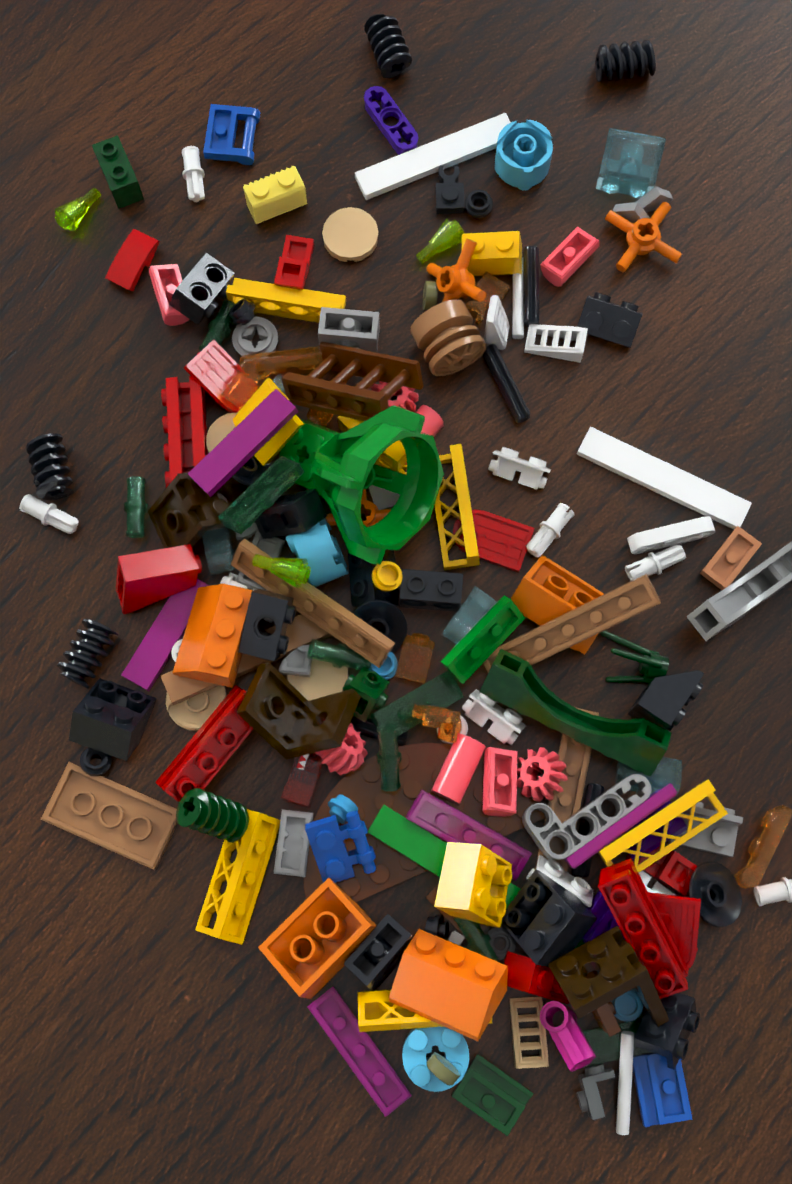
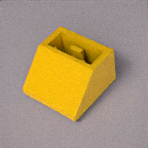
[434,842,512,928]

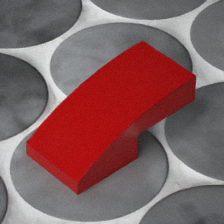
[105,229,160,291]
[274,235,315,290]
[625,846,697,896]

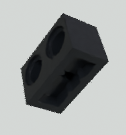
[169,253,235,325]
[251,489,327,539]
[400,569,463,612]

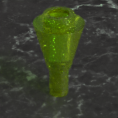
[55,188,101,231]
[416,219,464,264]
[252,554,311,589]

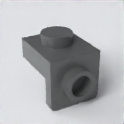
[576,1063,615,1120]

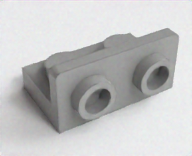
[668,802,743,857]

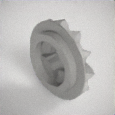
[232,317,279,362]

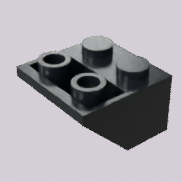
[628,670,704,731]
[69,678,156,761]
[501,869,597,967]

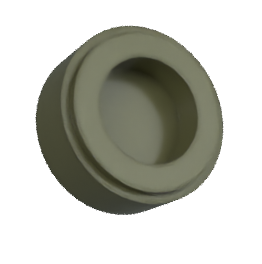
[423,281,438,310]
[426,1052,460,1086]

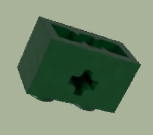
[92,135,144,209]

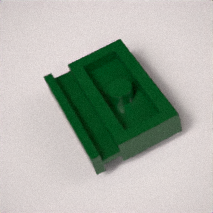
[451,1054,534,1136]

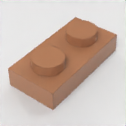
[700,526,762,590]

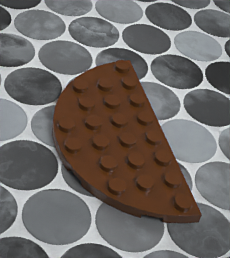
[303,743,545,903]

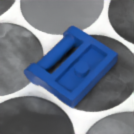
[203,104,261,165]

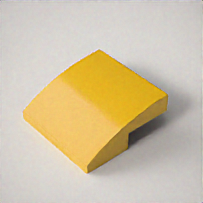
[232,378,304,466]

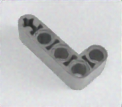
[522,774,651,860]

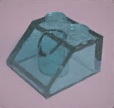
[596,128,666,199]

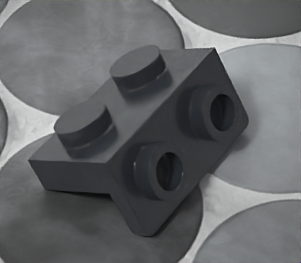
[577,292,643,348]
[348,549,398,607]
[634,993,700,1070]

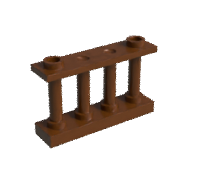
[281,341,424,421]

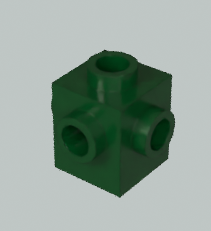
[342,667,390,722]

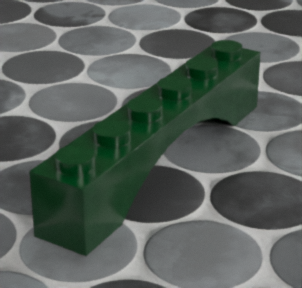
[479,649,672,777]

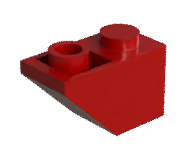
[504,951,569,1004]

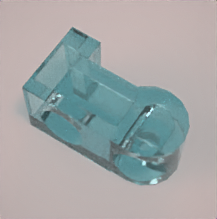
[202,527,235,575]
[442,586,497,645]

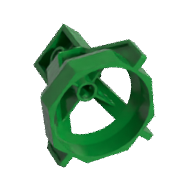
[275,405,444,565]

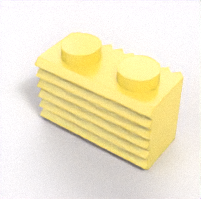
[243,166,307,224]

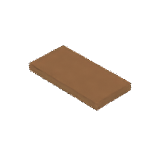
[40,762,177,870]

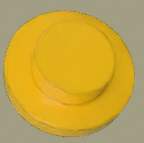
[372,561,403,592]

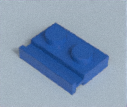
[633,1053,693,1127]

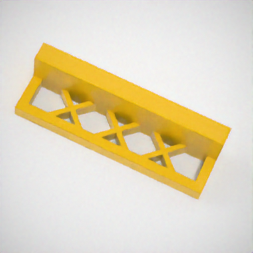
[226,278,346,323]
[435,444,480,570]
[598,779,728,873]
[195,809,280,945]
[358,990,492,1032]

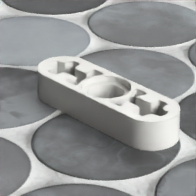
[627,516,715,554]

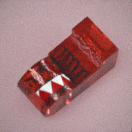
[281,753,323,809]

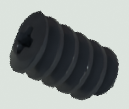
[364,14,412,78]
[595,40,656,82]
[26,433,74,501]
[57,619,118,689]

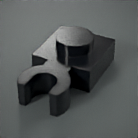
[435,165,465,214]

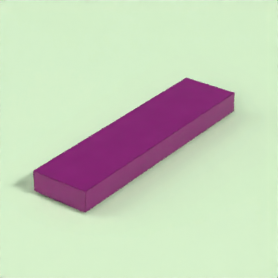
[188,389,299,497]
[121,579,210,692]
[564,783,677,869]
[406,789,532,881]
[307,986,412,1117]

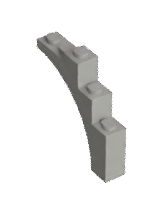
[687,541,792,641]

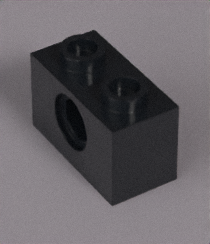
[238,589,296,661]
[344,914,413,991]

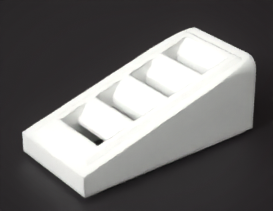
[484,295,510,350]
[524,324,588,363]

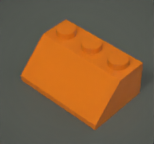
[511,554,604,655]
[173,584,253,688]
[258,878,377,999]
[389,929,508,1042]

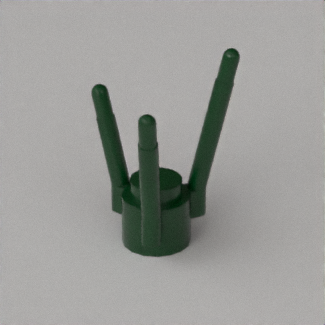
[600,630,669,684]

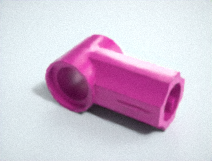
[540,1001,596,1072]

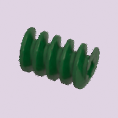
[176,788,249,843]

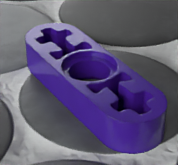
[364,86,418,155]

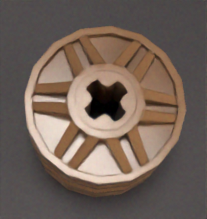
[410,299,487,376]

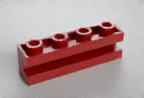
[161,376,208,488]
[155,685,253,802]
[598,858,688,999]

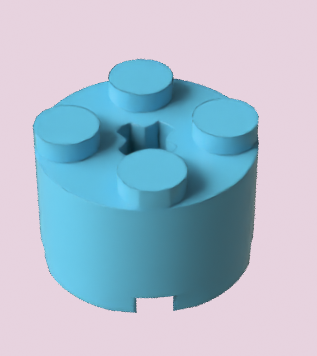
[495,120,553,191]
[286,518,349,587]
[402,1027,469,1092]

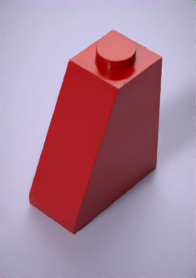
[116,544,202,614]

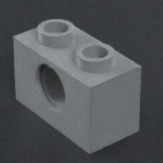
[318,307,380,352]

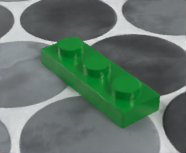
[441,595,525,684]

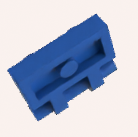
[305,811,377,883]

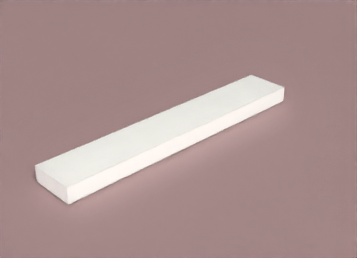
[355,113,511,200]
[577,427,752,529]

